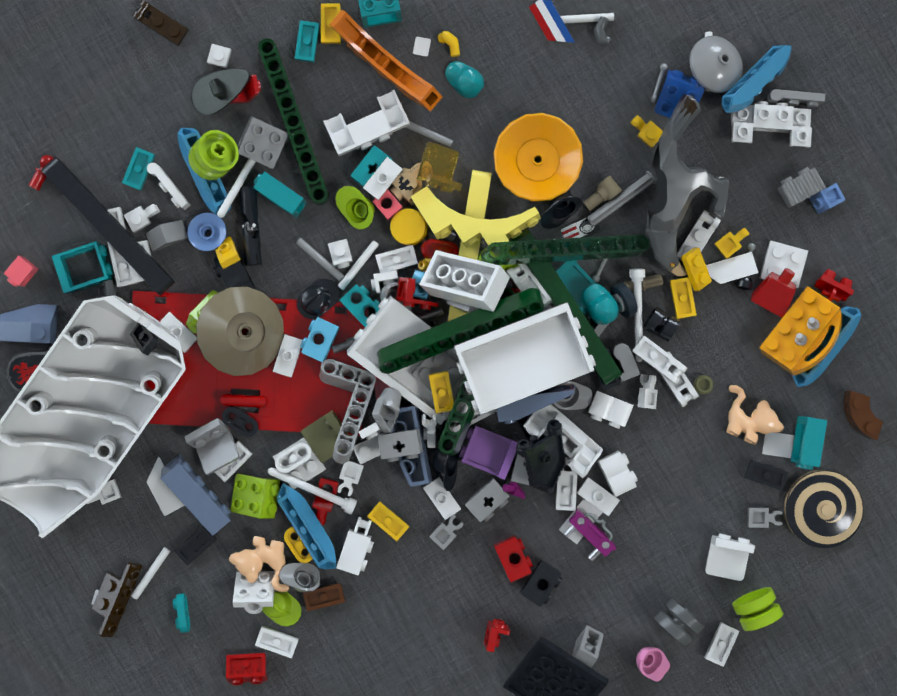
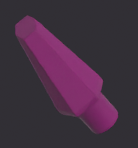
[503,481,525,499]

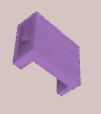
[459,425,518,480]

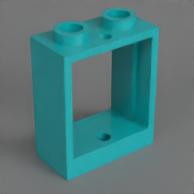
[358,0,402,28]
[253,171,307,219]
[52,241,113,294]
[790,416,827,470]

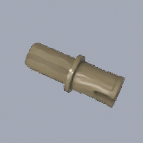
[623,274,663,292]

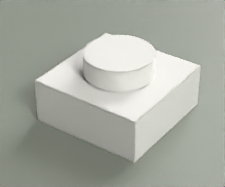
[207,44,232,69]

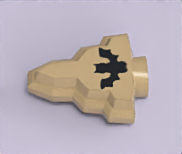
[389,161,431,205]

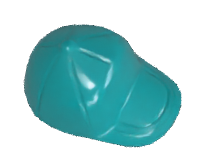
[445,61,484,98]
[583,284,619,325]

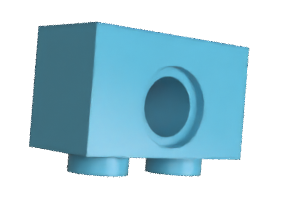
[300,317,340,362]

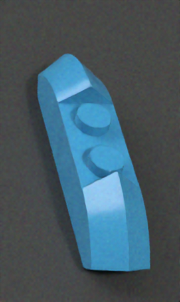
[721,45,792,113]
[177,128,231,215]
[792,306,861,387]
[277,483,336,569]

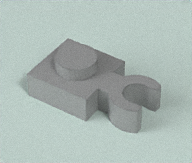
[747,507,782,528]
[429,514,463,550]

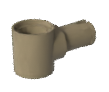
[583,176,622,211]

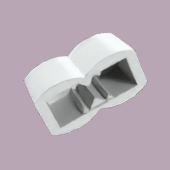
[588,391,633,429]
[597,451,638,497]

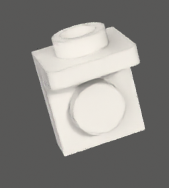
[328,239,353,269]
[371,270,399,295]

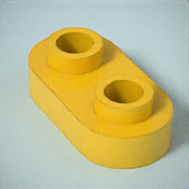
[284,527,313,563]

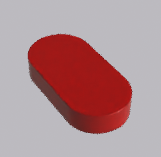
[421,239,459,259]

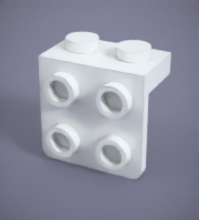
[705,533,755,581]

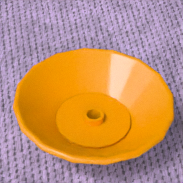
[494,113,583,202]

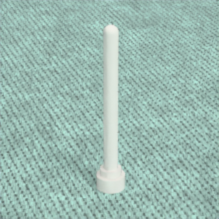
[217,159,256,218]
[629,268,645,362]
[268,467,357,515]

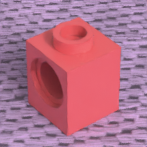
[373,189,403,221]
[4,255,39,287]

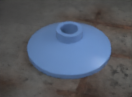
[188,213,226,251]

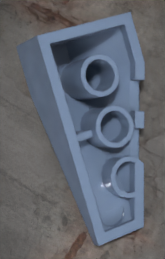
[0,304,58,344]
[497,385,575,424]

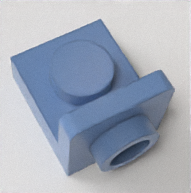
[809,183,846,214]

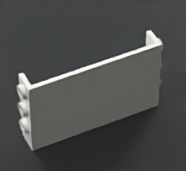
[347,296,469,425]
[454,303,596,415]

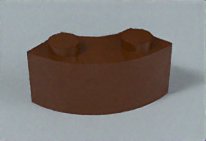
[843,391,883,440]

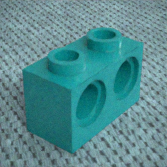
[340,284,380,327]

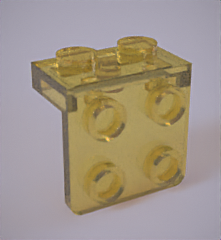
[417,142,462,193]

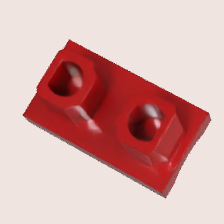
[814,269,854,302]

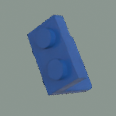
[654,70,704,123]

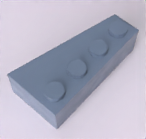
[384,406,432,487]
[160,454,231,536]

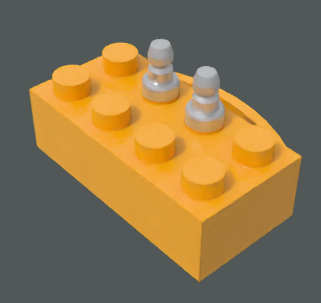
[759,286,842,376]

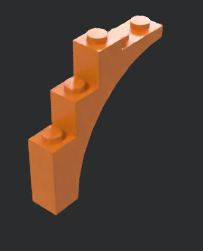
[329,10,443,112]

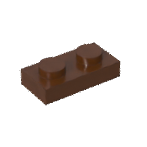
[303,582,346,612]

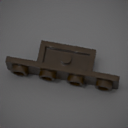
[92,563,142,637]

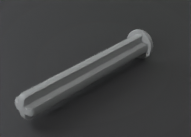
[587,171,657,226]

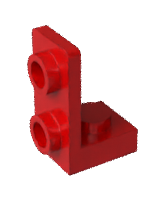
[230,75,261,104]
[396,277,439,310]

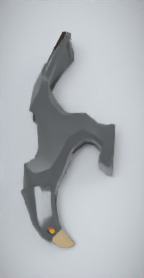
[645,94,729,276]

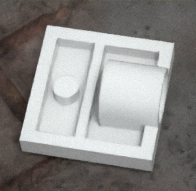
[233,571,275,614]

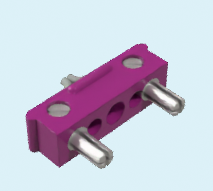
[564,508,616,561]

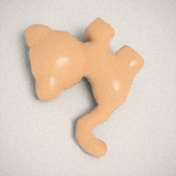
[726,385,784,445]
[229,536,289,592]

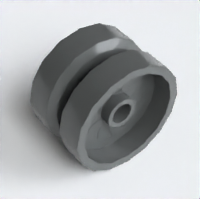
[654,597,704,647]

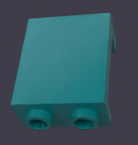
[556,256,596,314]

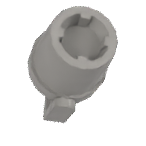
[372,388,402,433]

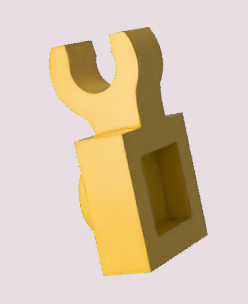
[630,115,663,148]
[714,228,750,259]

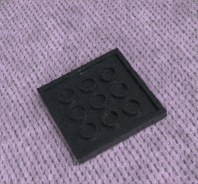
[503,636,609,696]

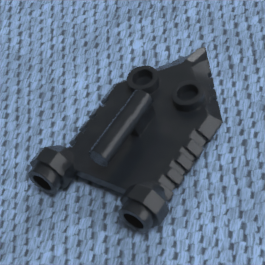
[516,419,566,495]

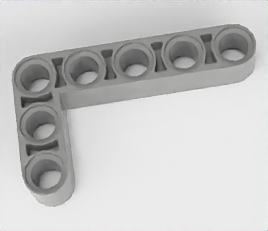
[319,359,376,464]

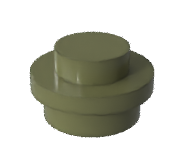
[693,375,713,394]

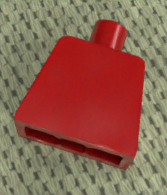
[751,268,796,318]

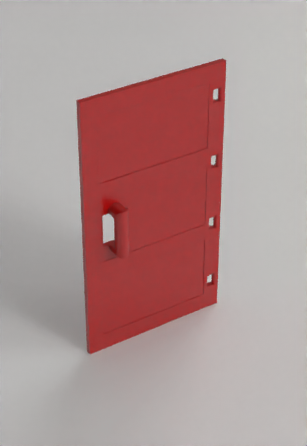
[132,291,369,435]

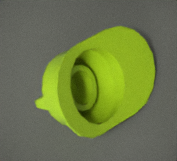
[335,186,375,229]
[262,590,302,626]

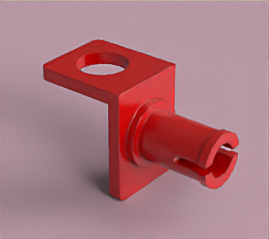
[312,478,339,525]

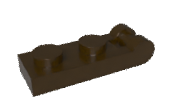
[132,0,189,46]

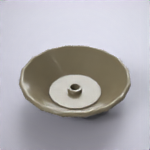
[196,287,284,376]

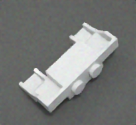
[323,90,410,156]
[731,101,812,148]
[523,404,603,478]

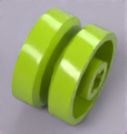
[188,130,239,180]
[732,587,784,631]

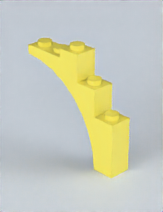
[411,186,541,256]

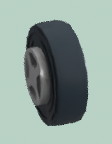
[610,283,638,318]

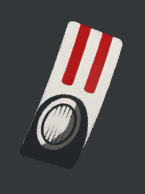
[561,217,600,243]

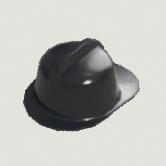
[541,190,582,229]
[297,279,340,319]
[433,447,460,491]

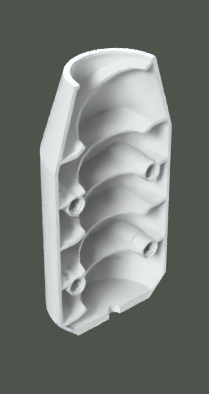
[0,295,186,538]

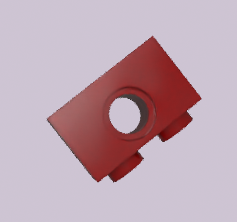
[494,535,533,583]

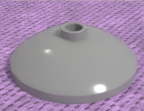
[690,36,743,93]

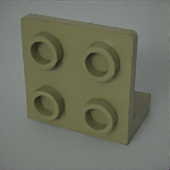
[301,410,350,463]

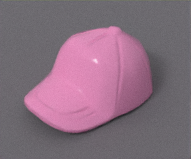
[636,647,670,682]

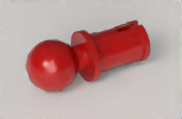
[28,155,53,191]

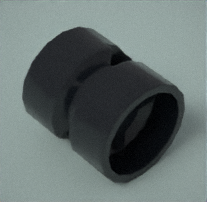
[644,307,680,342]

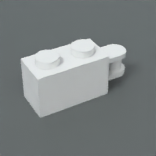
[336,517,374,575]

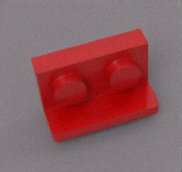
[483,619,510,653]
[226,653,268,686]

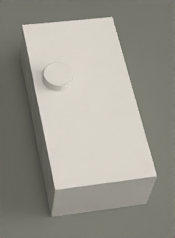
[419,250,510,312]

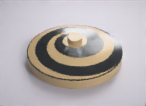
[784,470,864,548]

